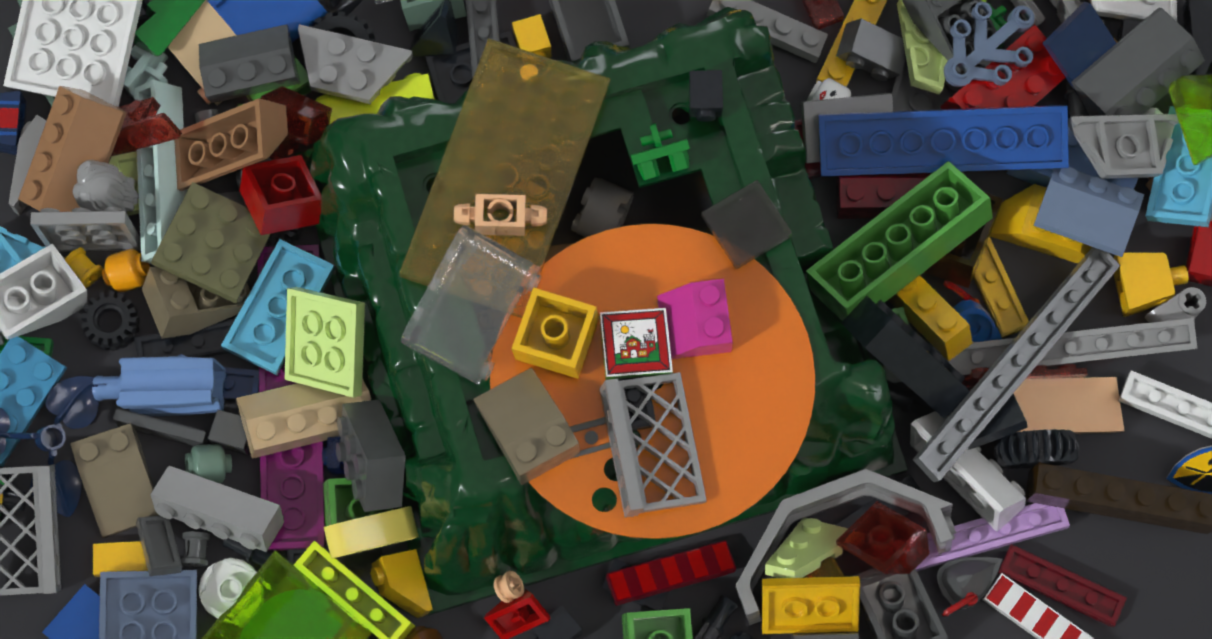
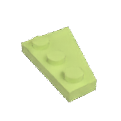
[897,0,948,95]
[765,518,862,578]

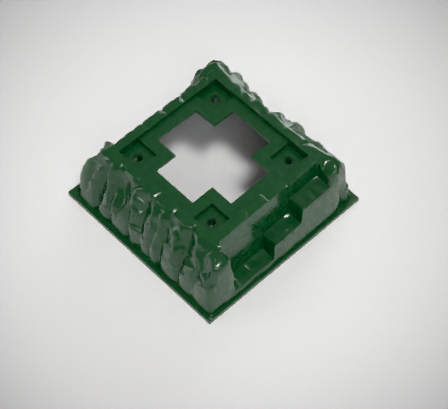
[295,7,908,616]

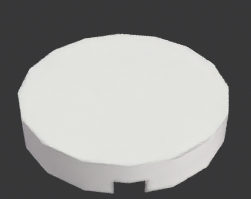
[198,558,263,622]

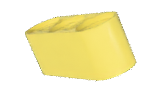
[323,506,419,559]

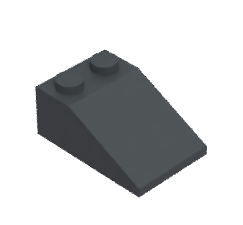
[851,554,948,639]

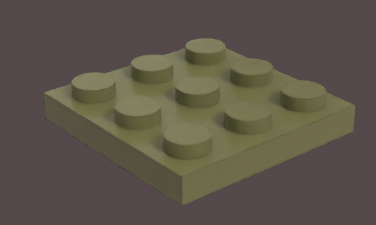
[151,182,272,304]

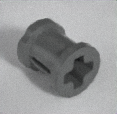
[181,531,211,568]

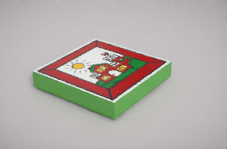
[599,308,673,380]

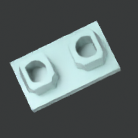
[123,45,168,98]

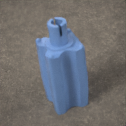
[92,354,226,416]

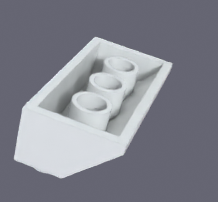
[910,411,1026,532]

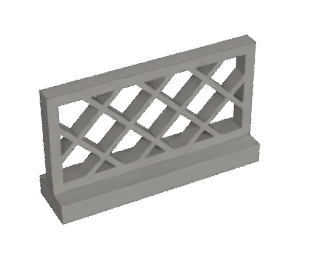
[599,372,707,518]
[0,464,61,595]

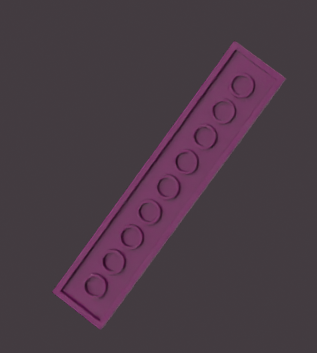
[258,245,326,551]

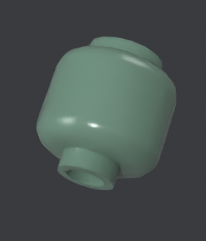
[185,444,232,484]

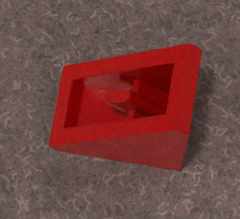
[484,588,551,639]

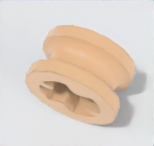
[494,570,524,603]

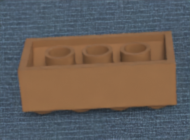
[18,86,127,212]
[174,98,288,191]

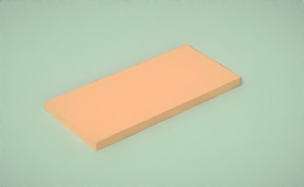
[1014,377,1124,434]

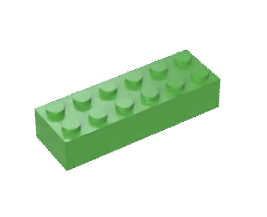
[806,161,993,321]

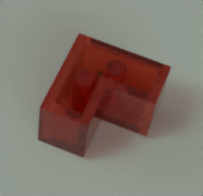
[261,86,332,160]

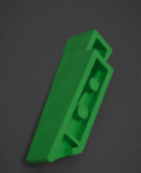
[133,0,205,56]

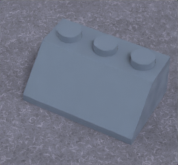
[1033,166,1144,257]

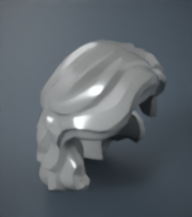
[73,160,139,215]

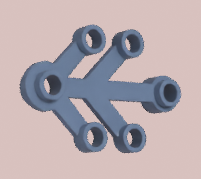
[944,2,1035,87]

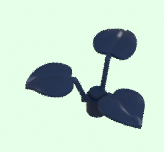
[0,376,99,517]

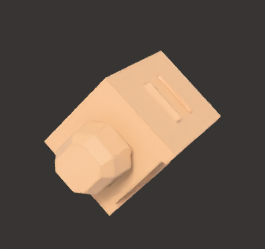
[454,194,547,236]

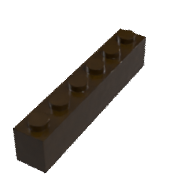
[1026,463,1212,534]

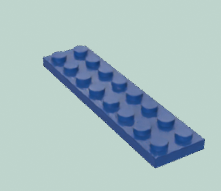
[819,105,1069,176]

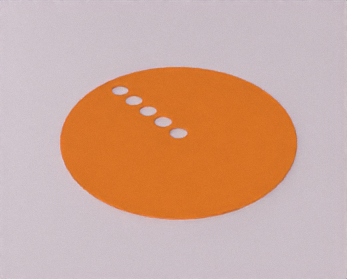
[490,224,815,539]

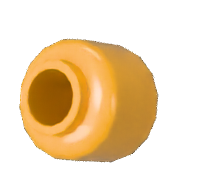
[102,249,150,292]

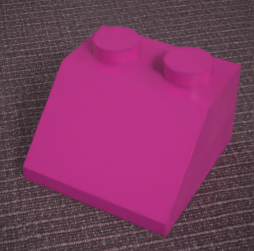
[657,279,733,359]

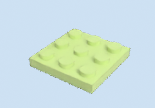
[285,287,365,398]

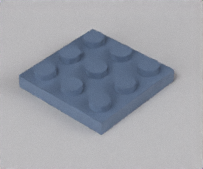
[99,570,197,639]

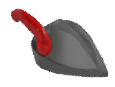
[936,557,1003,617]

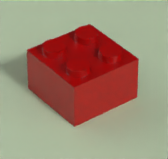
[240,155,321,235]

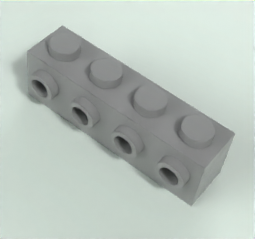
[150,466,284,552]

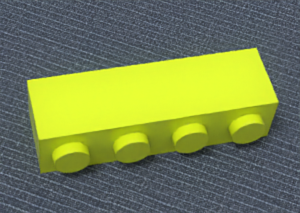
[310,73,435,140]
[294,541,416,639]

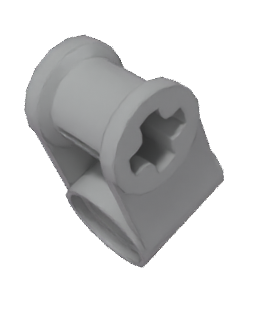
[1144,287,1206,323]

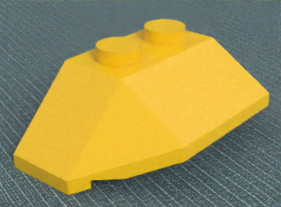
[990,184,1092,264]

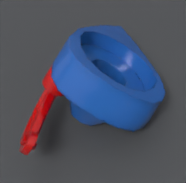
[943,281,1002,343]

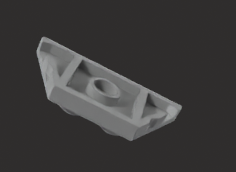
[298,24,413,104]
[1068,114,1180,179]

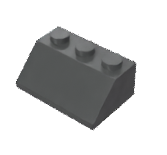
[199,24,301,103]

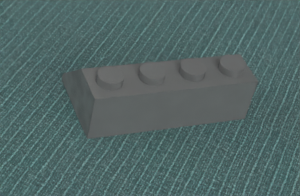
[1071,7,1205,116]

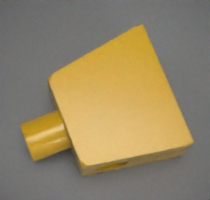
[1114,253,1189,317]

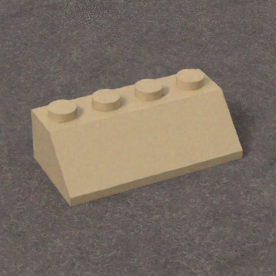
[236,378,371,459]

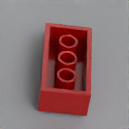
[940,24,1066,110]

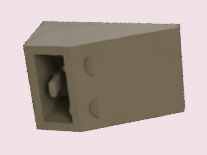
[142,266,251,339]

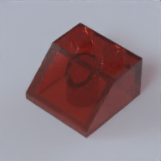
[836,501,930,574]

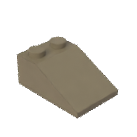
[473,367,580,485]
[70,423,159,538]

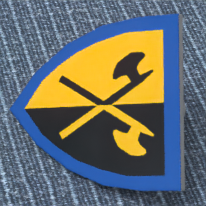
[1166,445,1212,494]

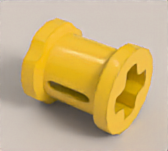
[65,247,103,288]

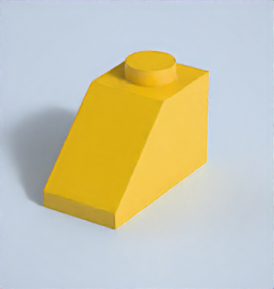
[371,549,433,618]

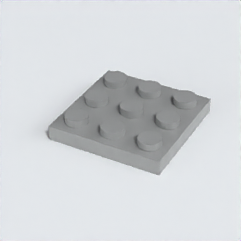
[30,207,141,252]

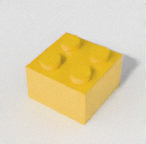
[512,287,599,379]

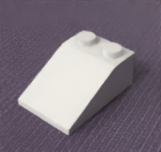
[0,243,88,340]

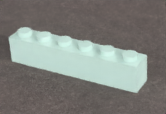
[134,80,187,264]

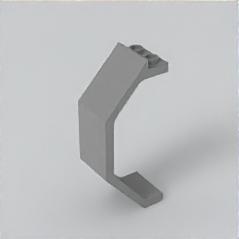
[736,469,956,625]

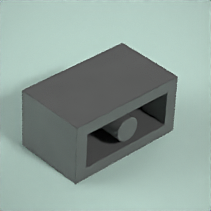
[836,18,906,81]

